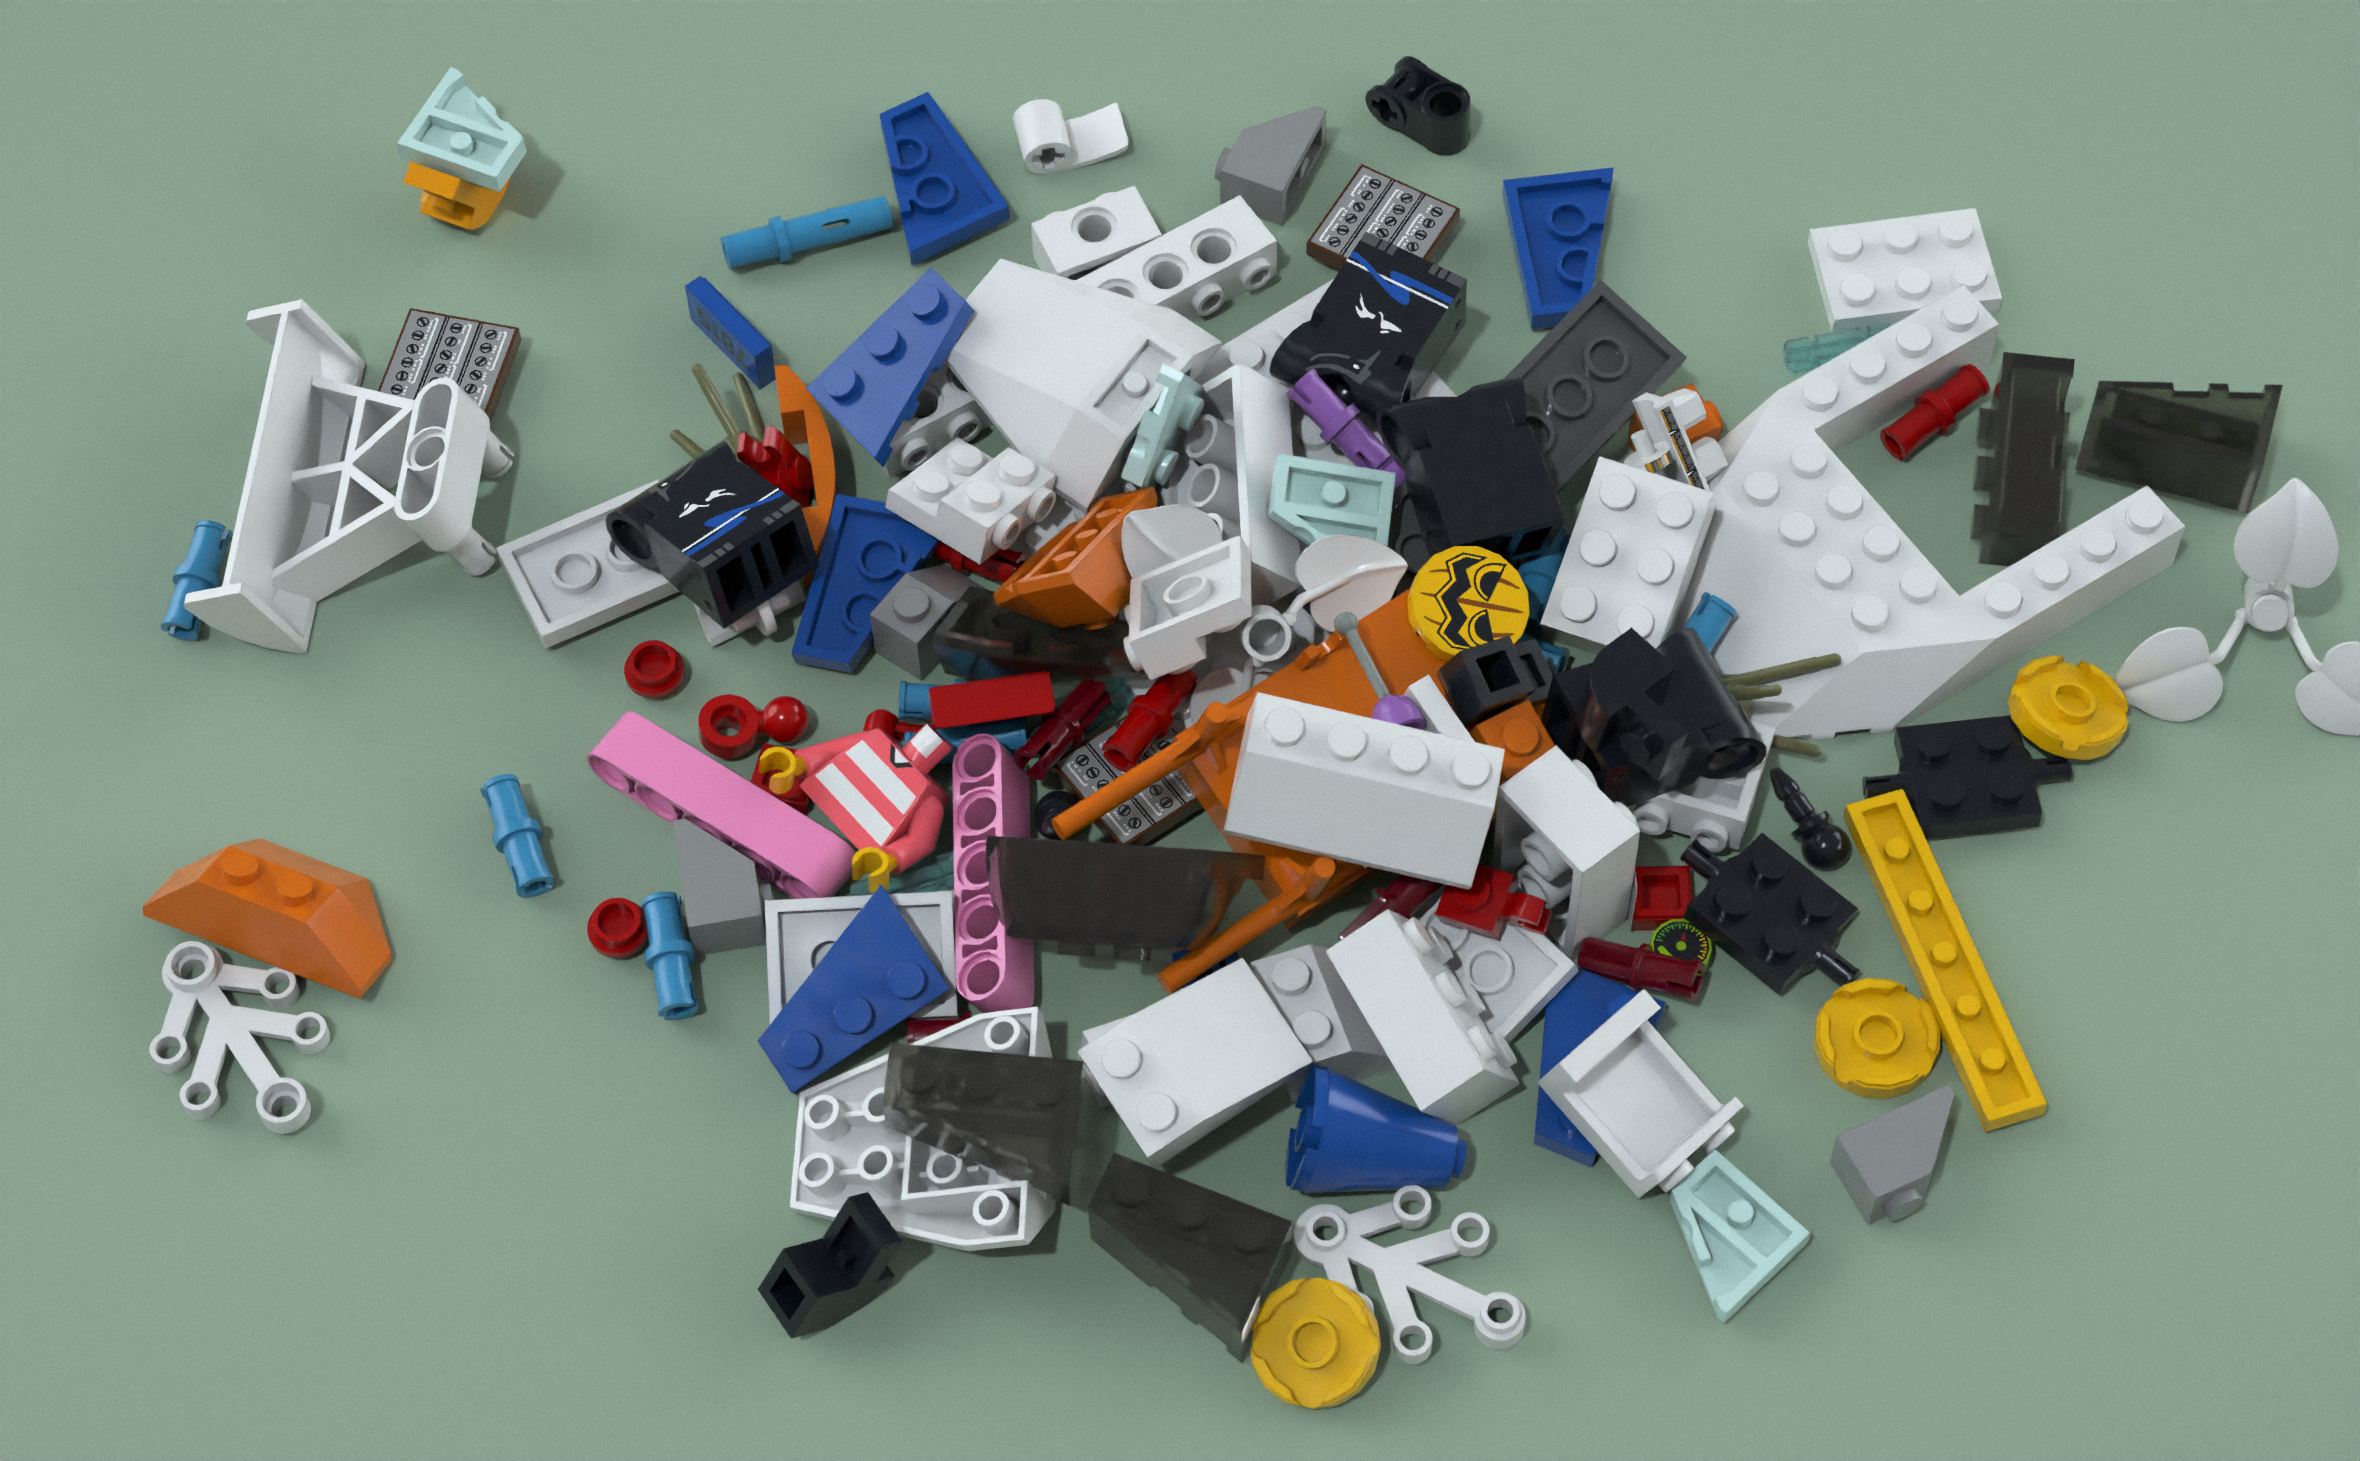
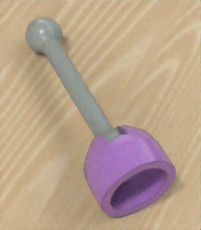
[1334,612,1426,730]

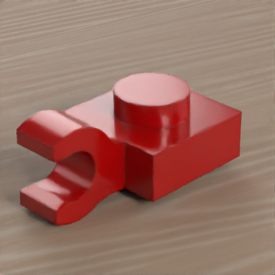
[737,426,814,508]
[1435,864,1553,939]

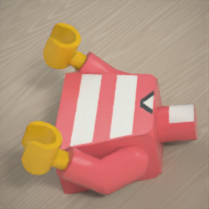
[759,723,953,894]

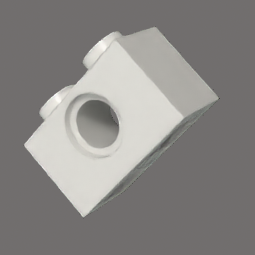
[1031,186,1162,281]

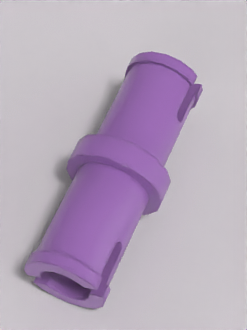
[1286,368,1391,469]

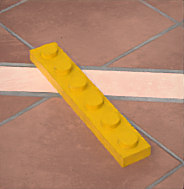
[1843,789,2047,1132]

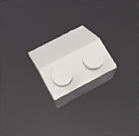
[1250,944,1396,1103]

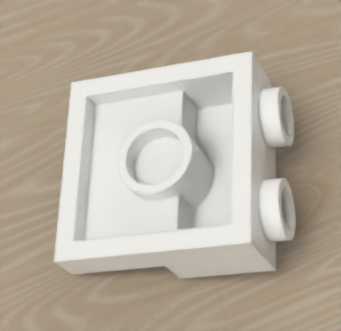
[885,437,1056,564]
[1123,535,1252,680]
[1629,721,1775,852]

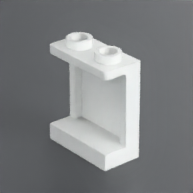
[1537,989,1744,1198]

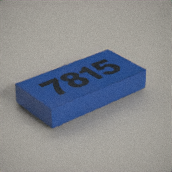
[685,276,776,390]

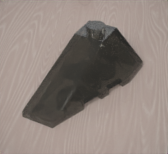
[933,586,1169,683]

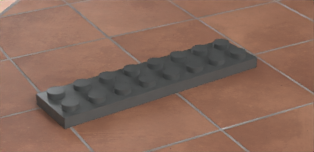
[1292,280,1687,634]

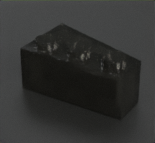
[1970,352,2075,567]
[2075,381,2283,513]
[882,1042,1084,1206]
[1088,1153,1293,1363]

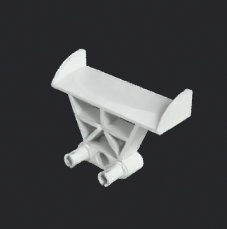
[183,299,514,654]

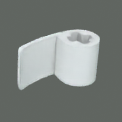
[1013,99,1129,174]

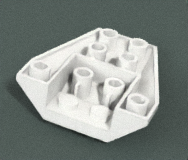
[945,258,1222,514]
[790,1006,1061,1251]

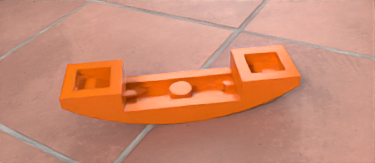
[774,364,839,590]

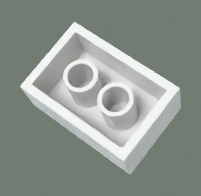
[1540,456,1716,654]
[1491,746,1640,961]
[1326,909,1520,1125]

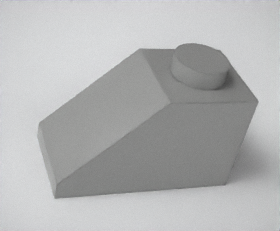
[1214,106,1326,226]
[870,564,993,681]
[673,819,773,956]
[1830,1085,1955,1225]

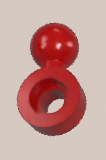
[698,694,810,759]

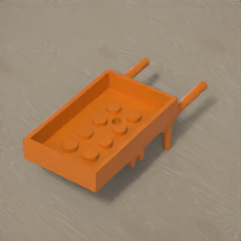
[1051,589,1545,995]

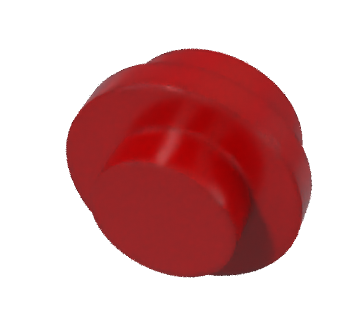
[624,640,685,698]
[587,898,648,958]

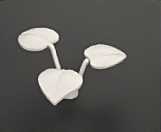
[2115,478,2360,736]
[1121,504,1408,725]

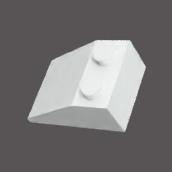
[1077,958,1314,1170]

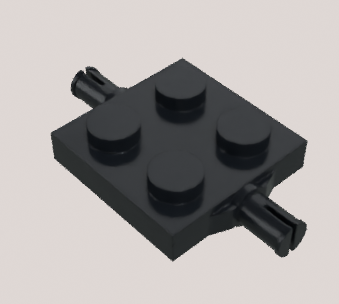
[1862,715,2072,839]
[1680,833,1860,994]

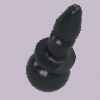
[1770,767,1850,872]
[1035,790,1080,841]

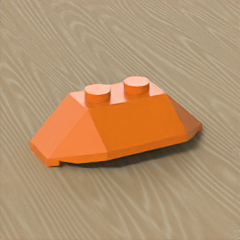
[993,486,1158,630]
[143,838,391,999]

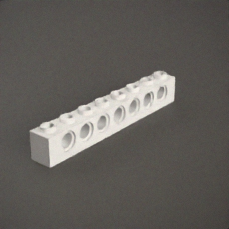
[875,195,1277,479]

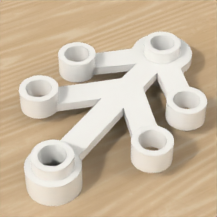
[149,941,331,1134]
[1294,1185,1526,1364]

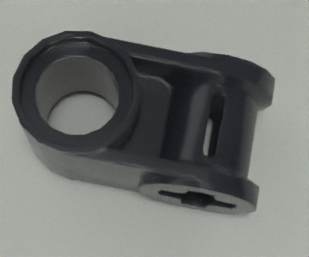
[1365,56,1470,156]

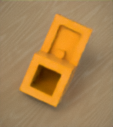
[403,161,511,230]

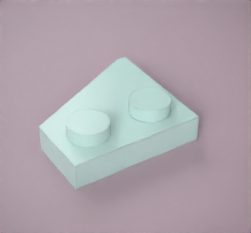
[397,67,527,192]
[1121,364,1205,489]
[1268,453,1396,546]
[1669,1149,1810,1323]

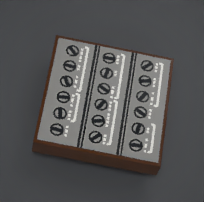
[1306,164,1460,270]
[378,308,522,423]
[1052,715,1202,858]

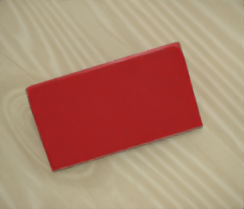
[929,671,1055,729]

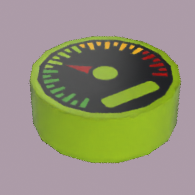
[1650,919,1712,976]

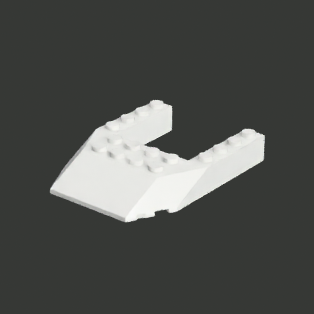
[1672,285,2185,741]

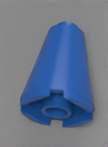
[1285,1066,1467,1193]

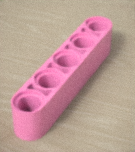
[587,711,856,899]
[952,733,1035,1013]

